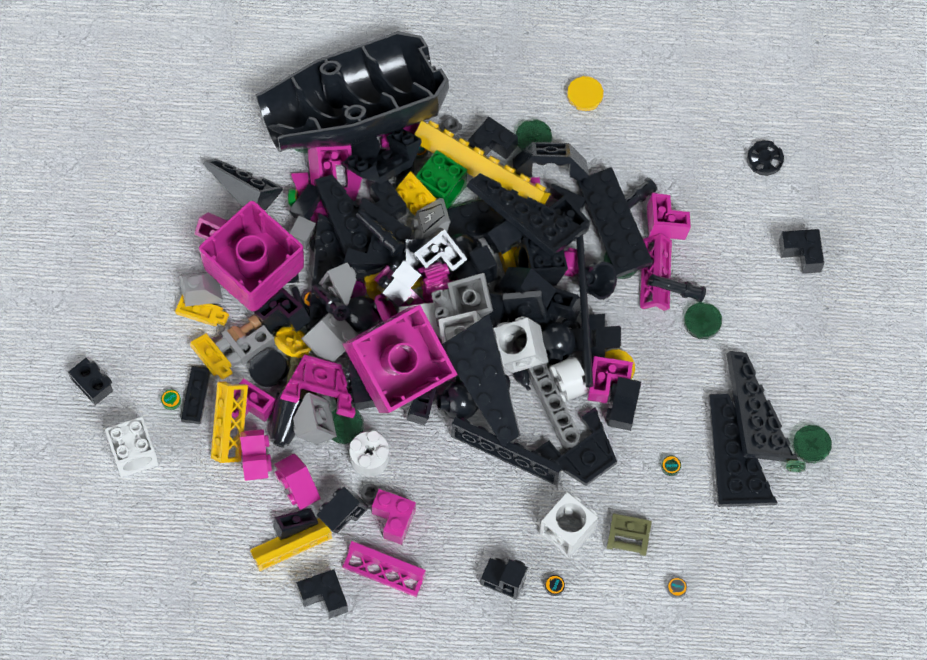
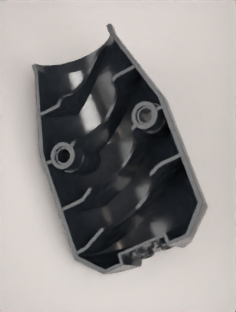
[255,31,449,152]

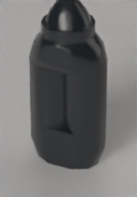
[513,369,531,391]

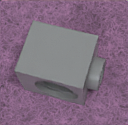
[289,216,316,250]

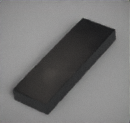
[181,366,211,424]

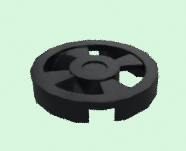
[747,140,784,176]

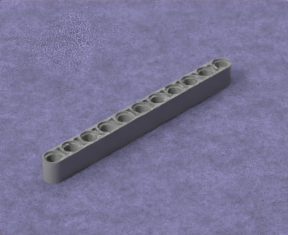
[487,266,580,450]

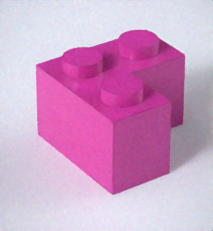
[308,146,352,186]
[647,193,691,240]
[587,356,633,403]
[231,378,275,423]
[240,429,272,481]
[274,453,321,510]
[372,489,416,545]

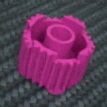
[418,262,450,303]

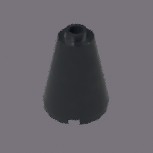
[270,391,303,448]

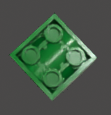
[416,150,467,209]

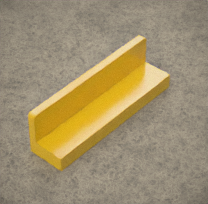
[250,518,332,571]

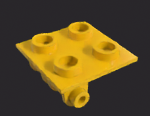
[395,171,436,216]

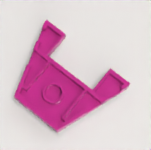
[291,170,362,225]
[280,355,356,418]

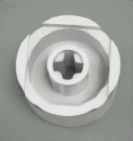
[549,357,589,402]
[350,431,389,477]

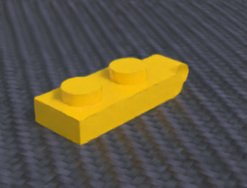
[175,295,229,327]
[190,333,233,380]

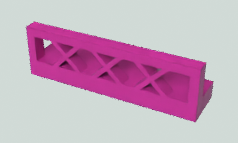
[640,234,672,311]
[343,541,426,597]

